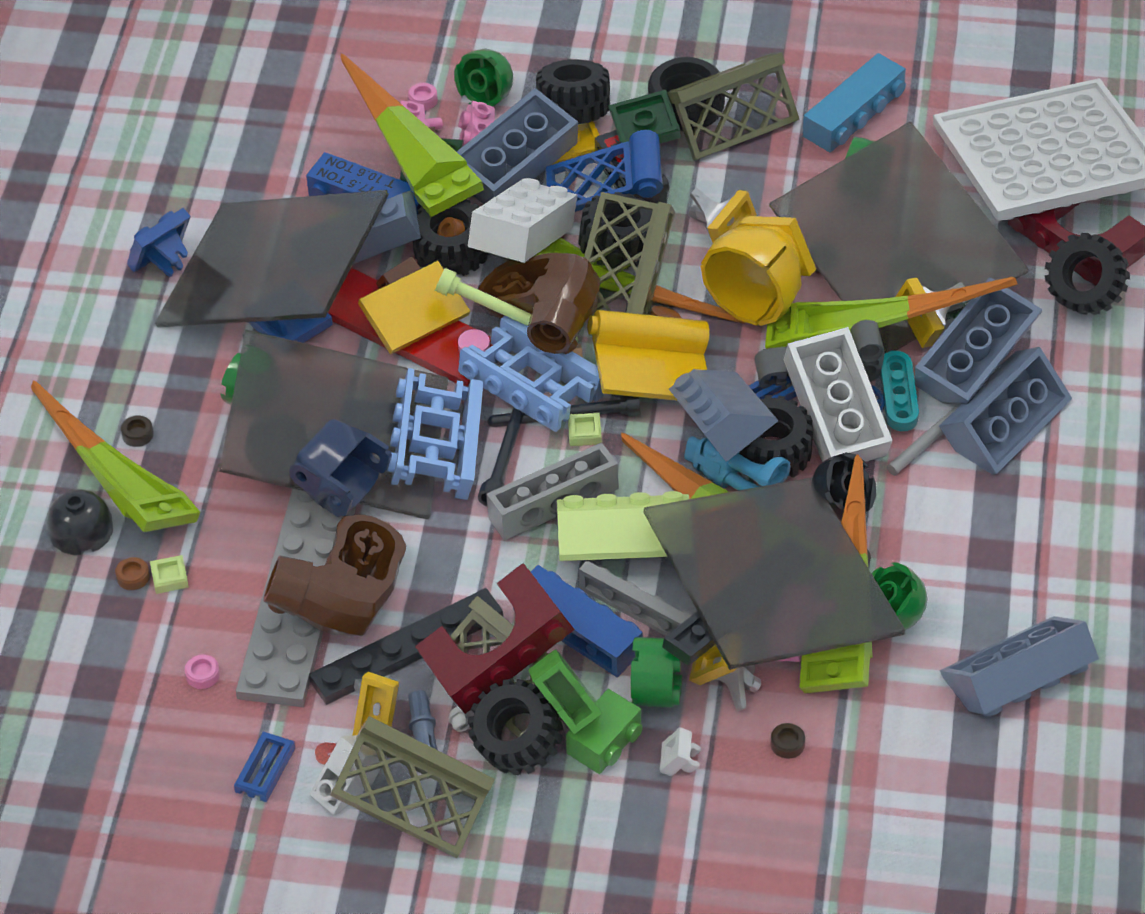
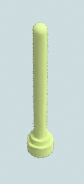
[435,268,578,342]

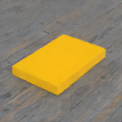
[358,261,471,355]

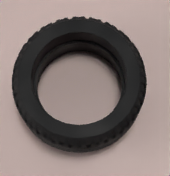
[648,57,725,131]

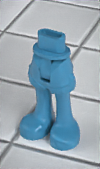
[684,436,791,515]

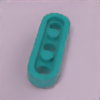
[880,351,919,432]

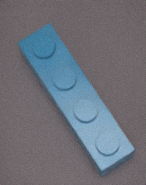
[803,53,906,153]

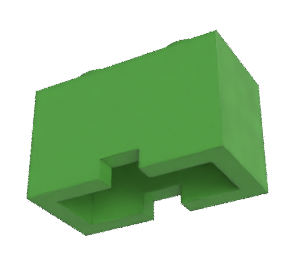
[528,649,602,734]
[566,688,643,775]

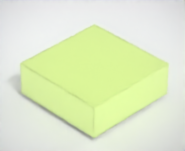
[568,413,602,446]
[150,555,189,594]

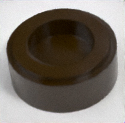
[121,415,154,447]
[770,723,805,759]

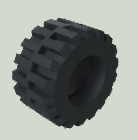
[536,59,610,124]
[578,192,652,269]
[413,199,489,276]
[1044,233,1130,315]
[739,395,813,480]
[468,679,563,775]

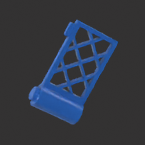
[546,130,663,212]

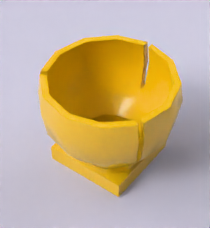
[700,216,816,326]

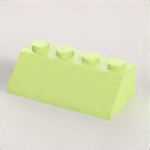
[557,491,693,561]

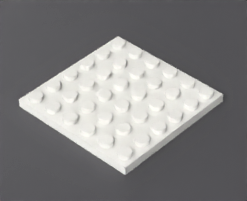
[933,78,1145,221]

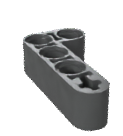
[754,320,885,390]

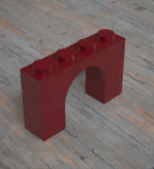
[1008,203,1145,286]
[415,563,575,714]

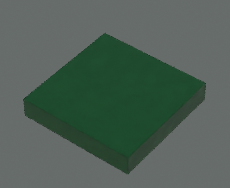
[608,90,681,144]

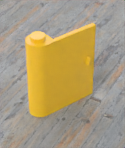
[587,310,709,401]

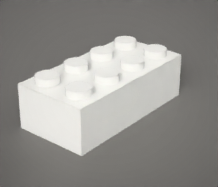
[468,178,577,263]
[783,327,893,462]

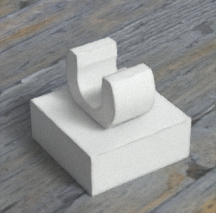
[660,727,701,776]

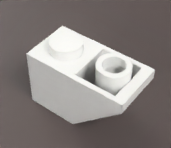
[309,735,387,814]

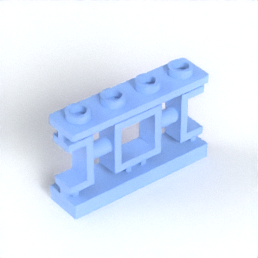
[458,316,604,432]
[387,368,484,500]

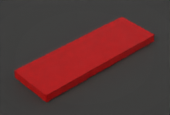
[318,268,493,387]

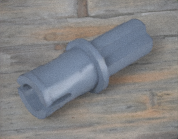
[408,690,438,750]

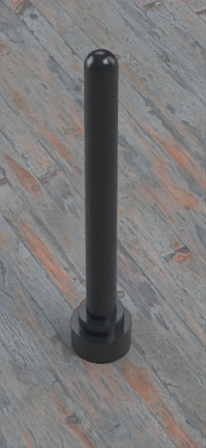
[487,396,641,427]
[478,407,524,507]

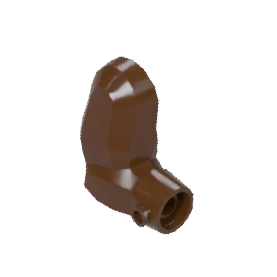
[478,253,600,354]
[263,514,406,636]

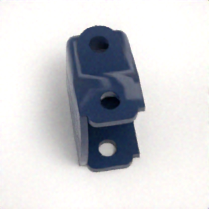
[289,419,392,518]

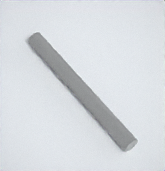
[887,403,962,476]

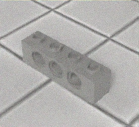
[486,442,619,541]

